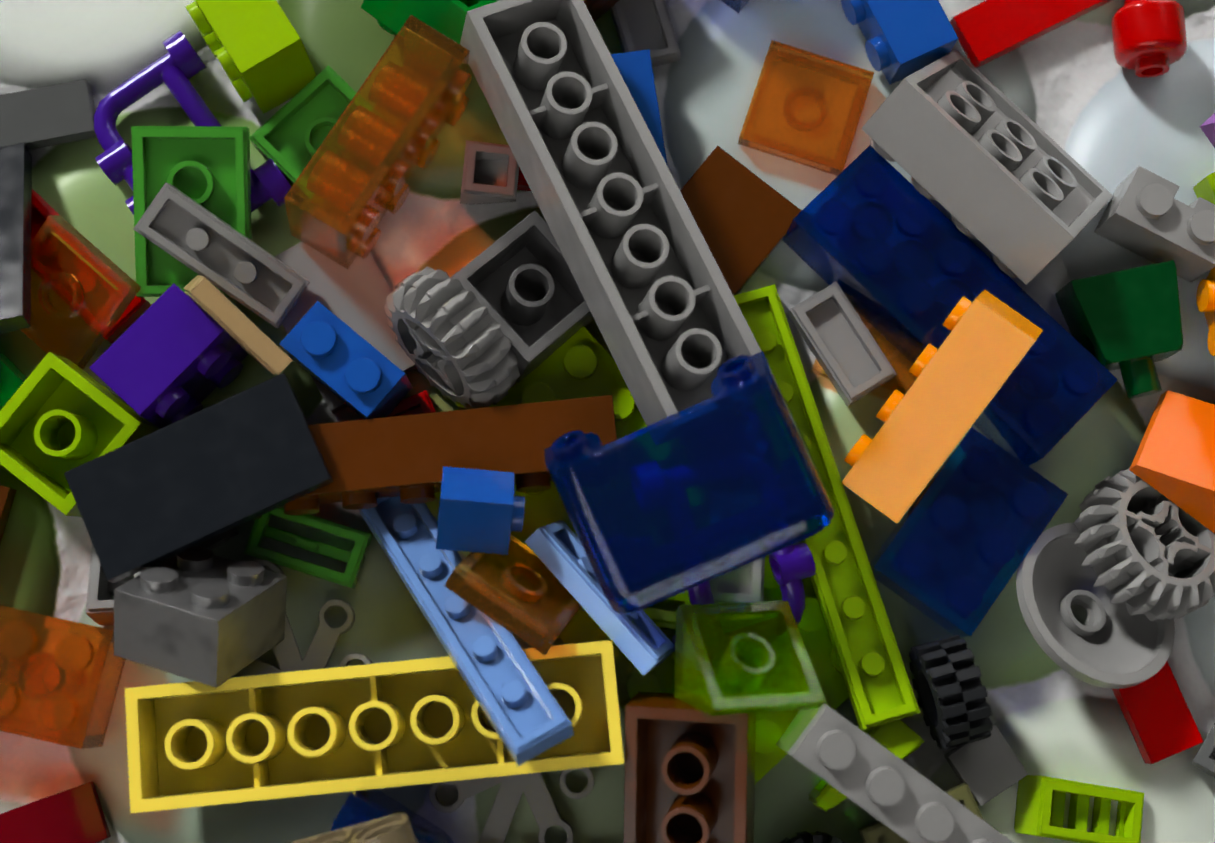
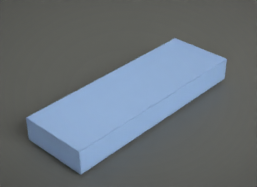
[525,520,676,676]

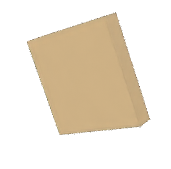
[183,274,293,375]

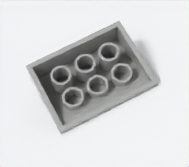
[861,50,1113,285]

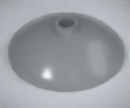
[1016,523,1175,689]

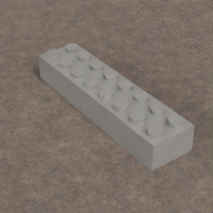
[460,0,777,446]

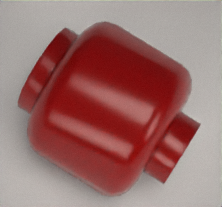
[1112,0,1187,78]

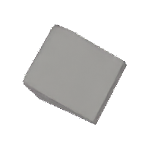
[460,140,519,205]

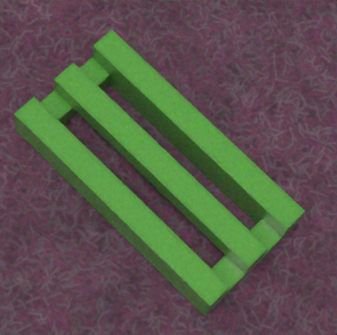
[243,508,373,589]

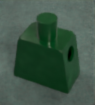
[1055,260,1183,399]

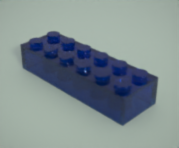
[783,145,1118,470]

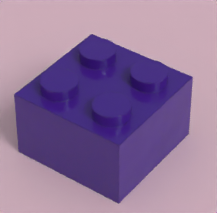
[89,283,248,429]

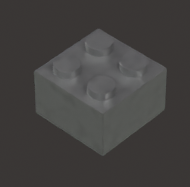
[450,210,594,383]
[114,547,287,688]

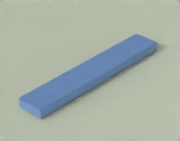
[359,496,574,766]

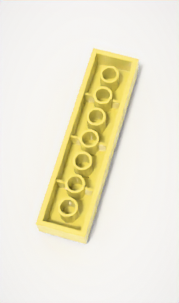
[124,640,624,813]

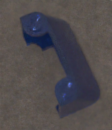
[544,351,834,614]

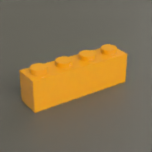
[841,289,1043,524]

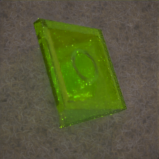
[674,601,826,716]

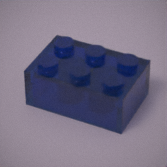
[870,427,1068,637]

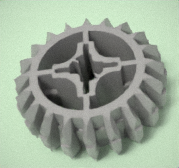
[384,267,520,409]
[1074,468,1215,621]

